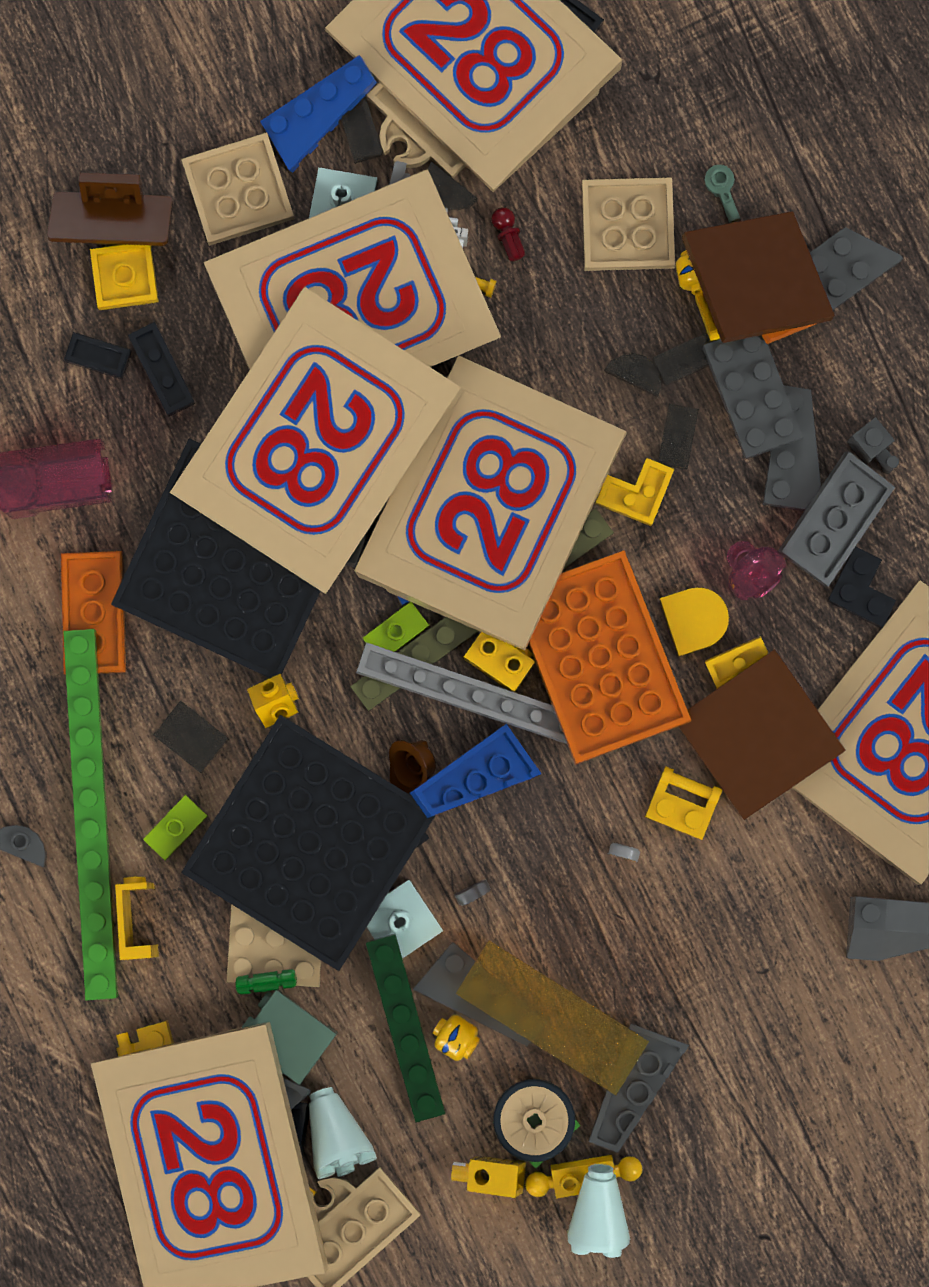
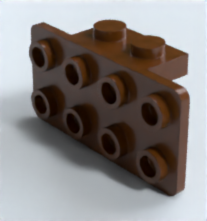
[47,172,173,246]

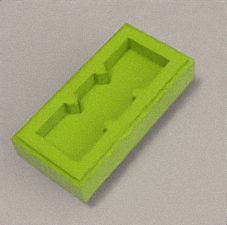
[363,602,430,652]
[143,795,208,861]

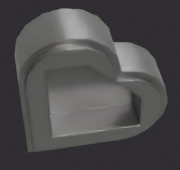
[454,879,491,906]

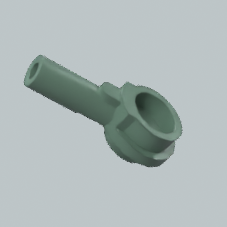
[704,165,740,223]

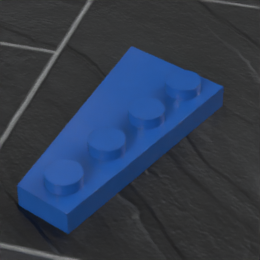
[260,55,377,173]
[410,724,541,818]

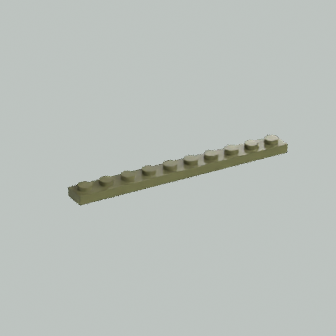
[350,508,614,712]

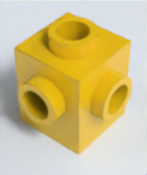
[247,674,299,728]

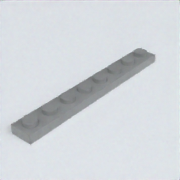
[356,642,567,744]

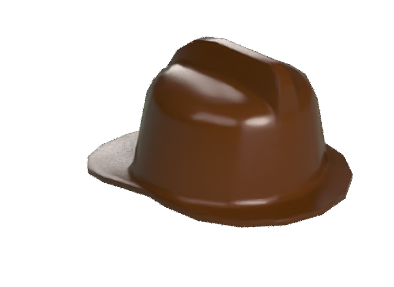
[389,740,436,796]

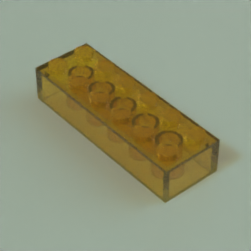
[456,940,649,1095]

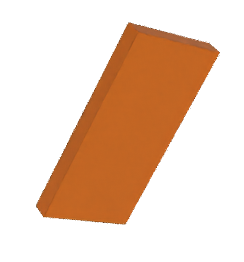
[61,551,126,675]

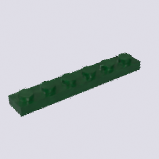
[366,933,445,1123]

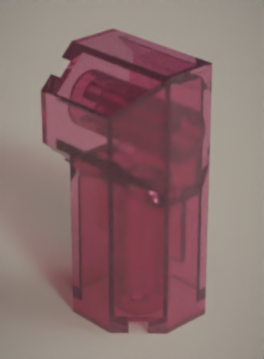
[0,438,112,519]

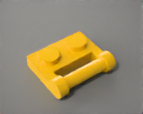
[645,766,722,840]

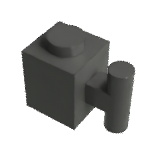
[847,417,899,474]

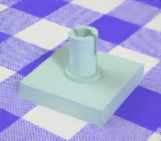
[309,167,378,218]
[367,880,443,958]

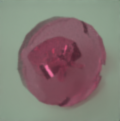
[727,541,786,600]

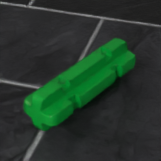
[235,969,297,995]

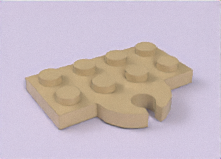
[366,82,465,180]
[308,1167,421,1287]

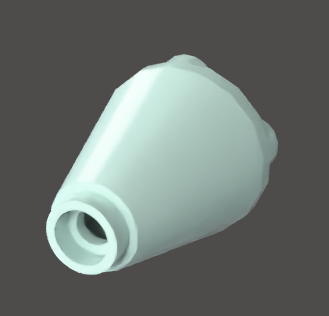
[309,1087,377,1179]
[567,1164,630,1258]

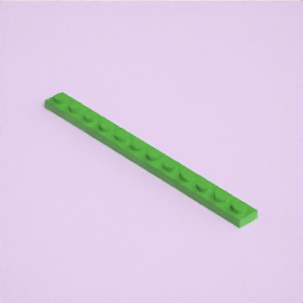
[63,629,118,1001]

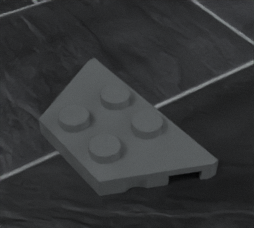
[809,227,904,328]

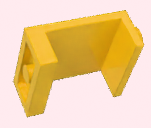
[115,877,159,960]

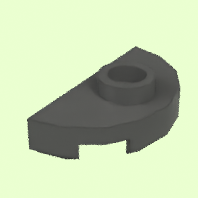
[0,825,47,867]

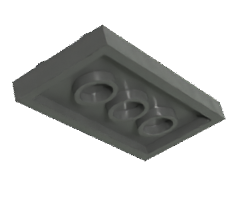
[703,335,803,460]
[778,452,895,587]

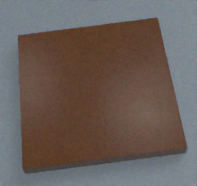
[682,211,835,343]
[679,649,846,820]

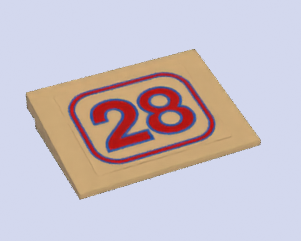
[325,0,622,192]
[204,169,501,371]
[170,287,461,594]
[354,355,627,650]
[792,580,929,885]
[91,1022,329,1287]

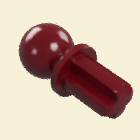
[491,207,525,261]

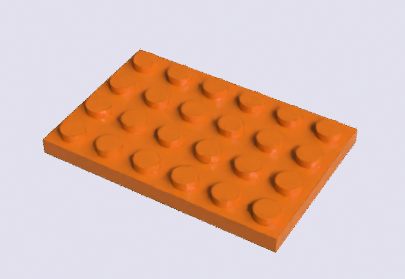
[529,551,691,765]

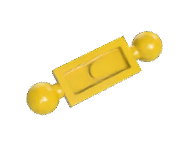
[525,1155,642,1199]

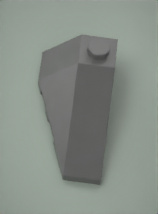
[846,896,929,961]

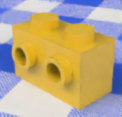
[464,632,535,692]

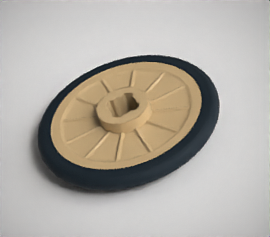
[493,1079,575,1162]

